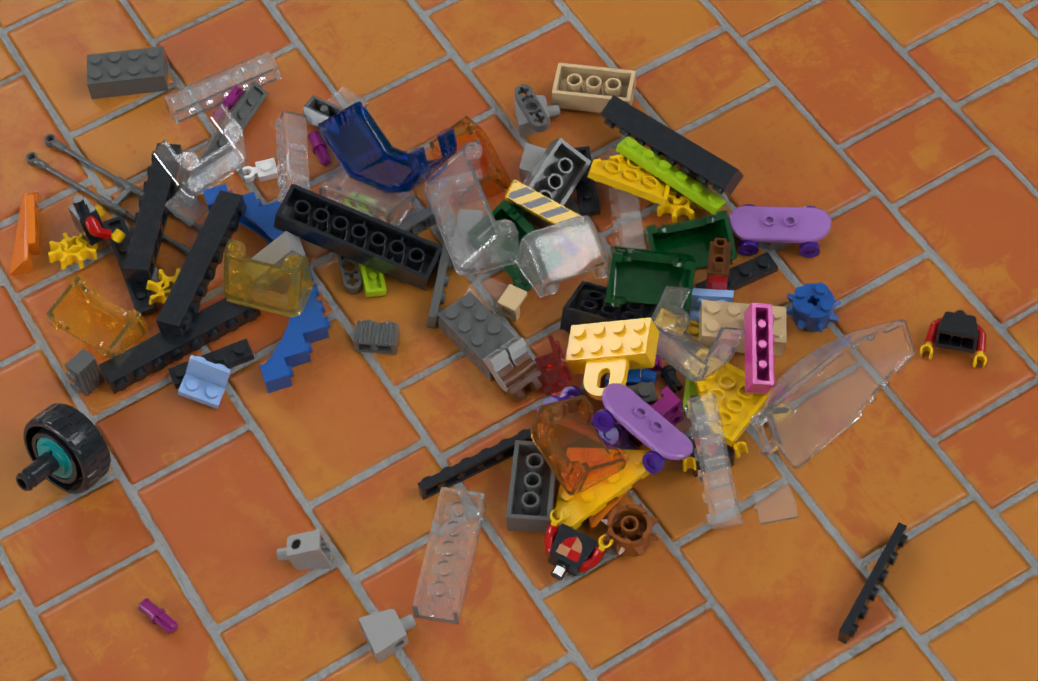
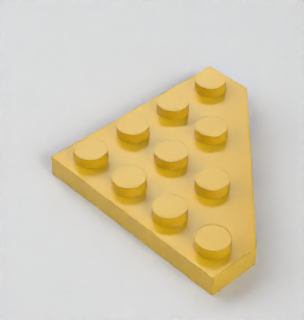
[588,154,676,206]
[689,350,775,447]
[553,448,651,530]

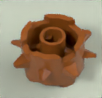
[601,503,659,557]

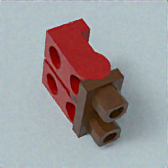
[706,238,731,290]

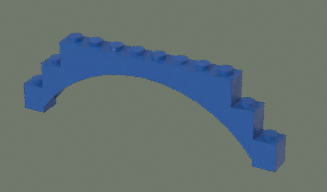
[203,183,331,393]

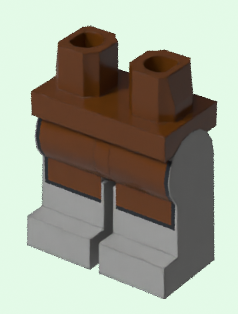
[482,337,543,403]

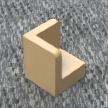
[497,284,527,322]

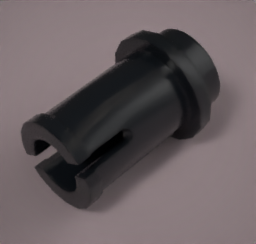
[660,365,683,393]

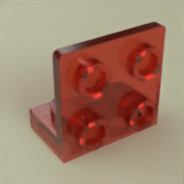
[534,335,572,397]

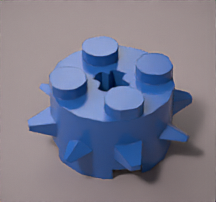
[786,282,841,332]

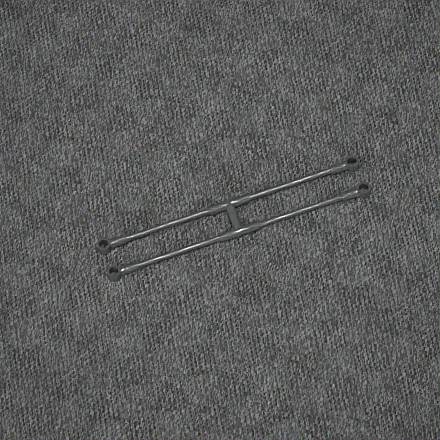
[26,134,203,256]

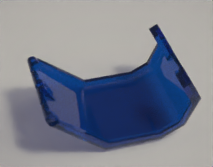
[318,101,457,194]

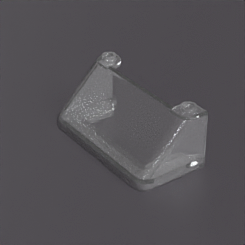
[424,140,518,276]

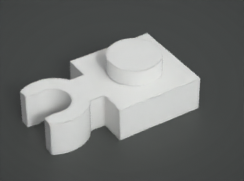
[242,158,279,183]

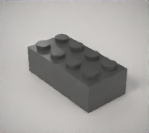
[87,46,168,99]
[512,138,592,230]
[437,292,515,381]
[506,440,560,533]

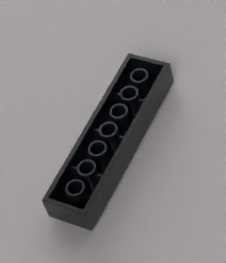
[274,183,443,291]

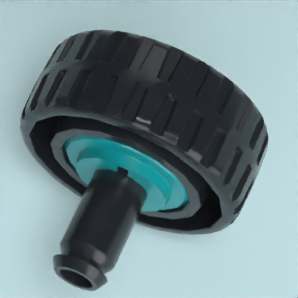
[16,403,111,494]

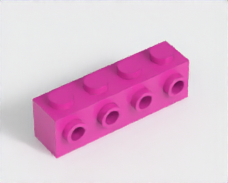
[744,303,775,394]

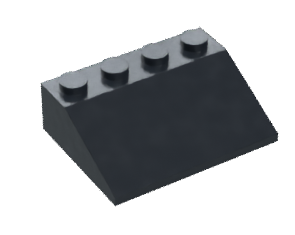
[560,281,660,334]

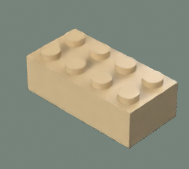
[552,62,636,113]
[698,300,787,356]

